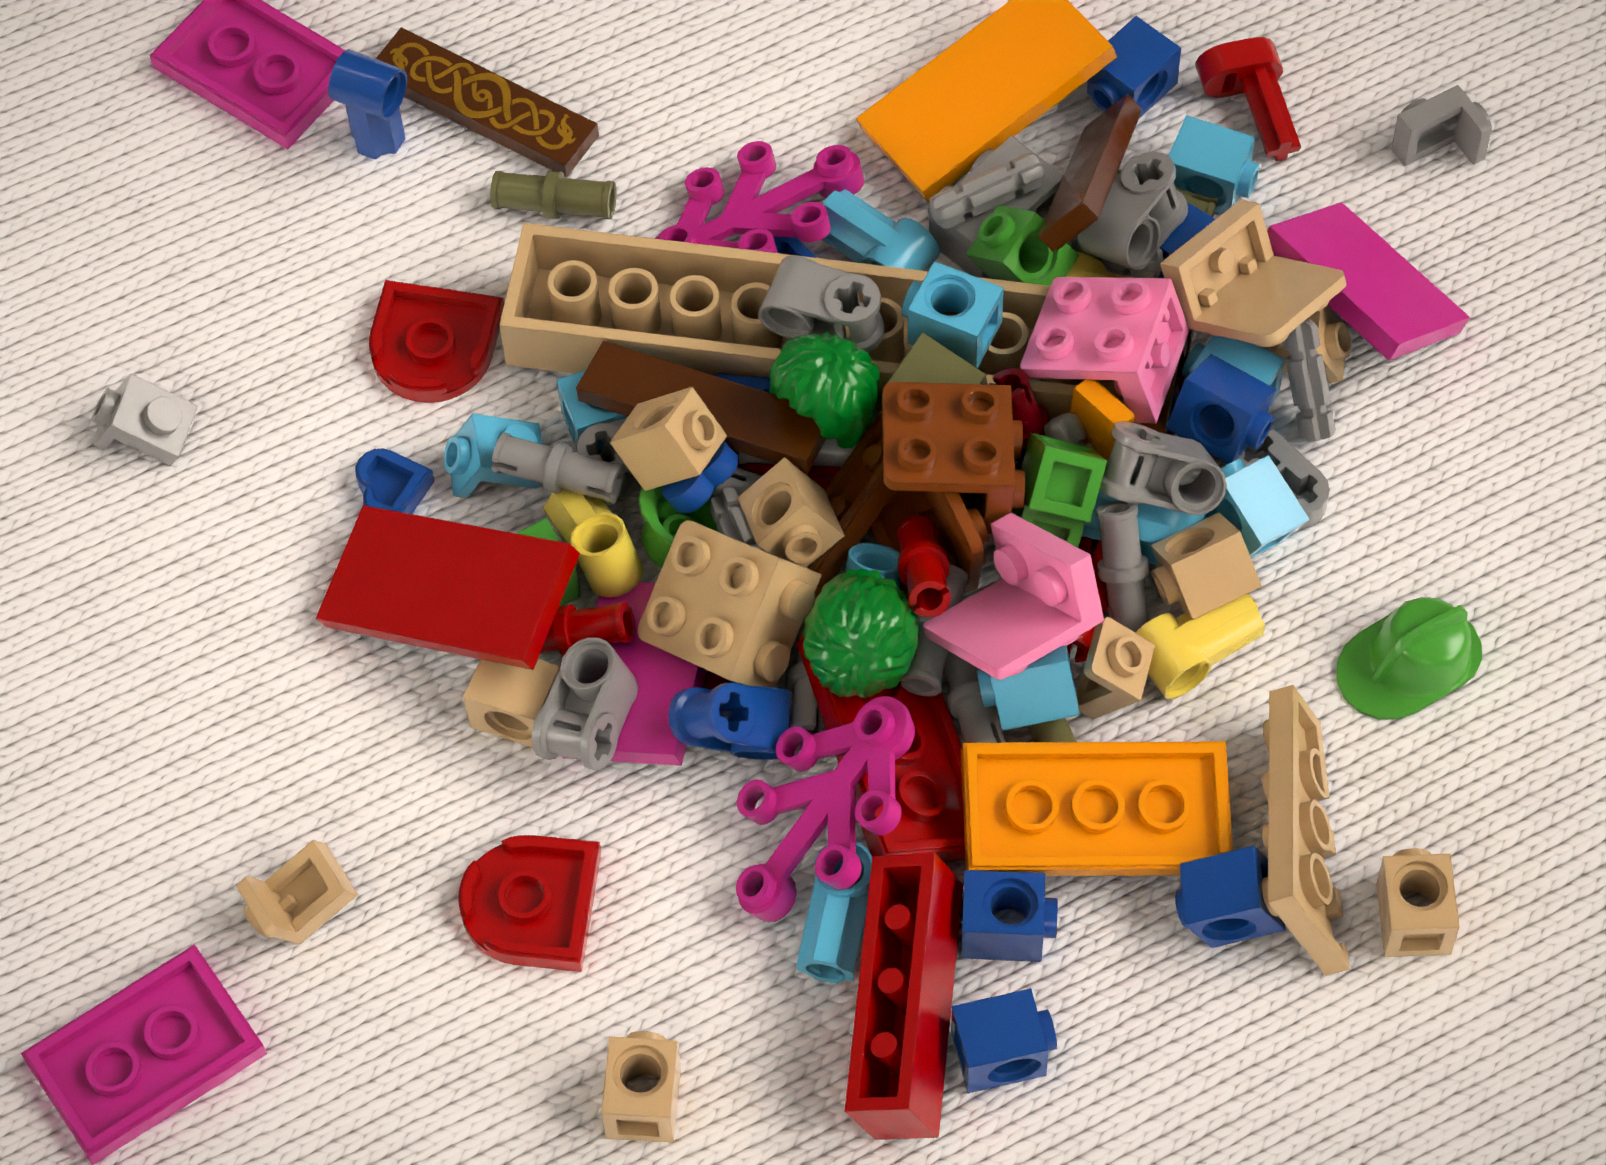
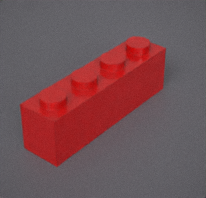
[844,852,964,1140]

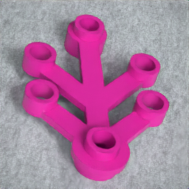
[655,141,864,253]
[736,696,915,922]

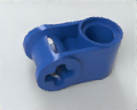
[668,683,792,760]

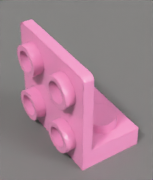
[1020,277,1190,424]
[923,513,1104,680]

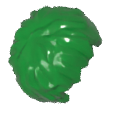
[769,331,880,449]
[803,568,920,698]

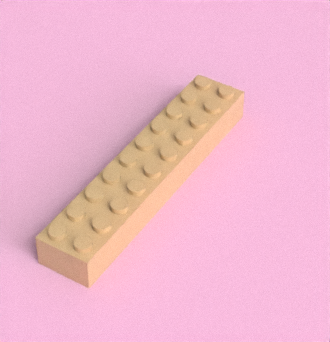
[499,223,1123,420]

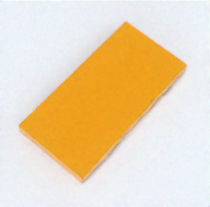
[856,0,1117,202]
[961,741,1233,876]

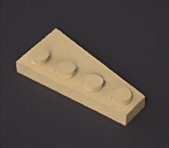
[1261,685,1350,976]

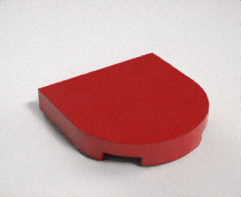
[369,280,504,403]
[458,835,601,972]

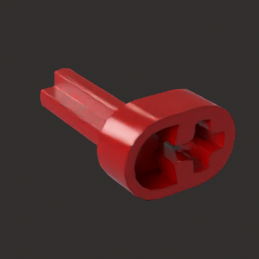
[1195,37,1301,161]

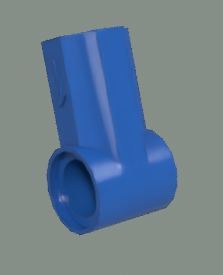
[328,49,407,160]

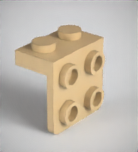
[1160,199,1347,347]
[638,520,822,687]

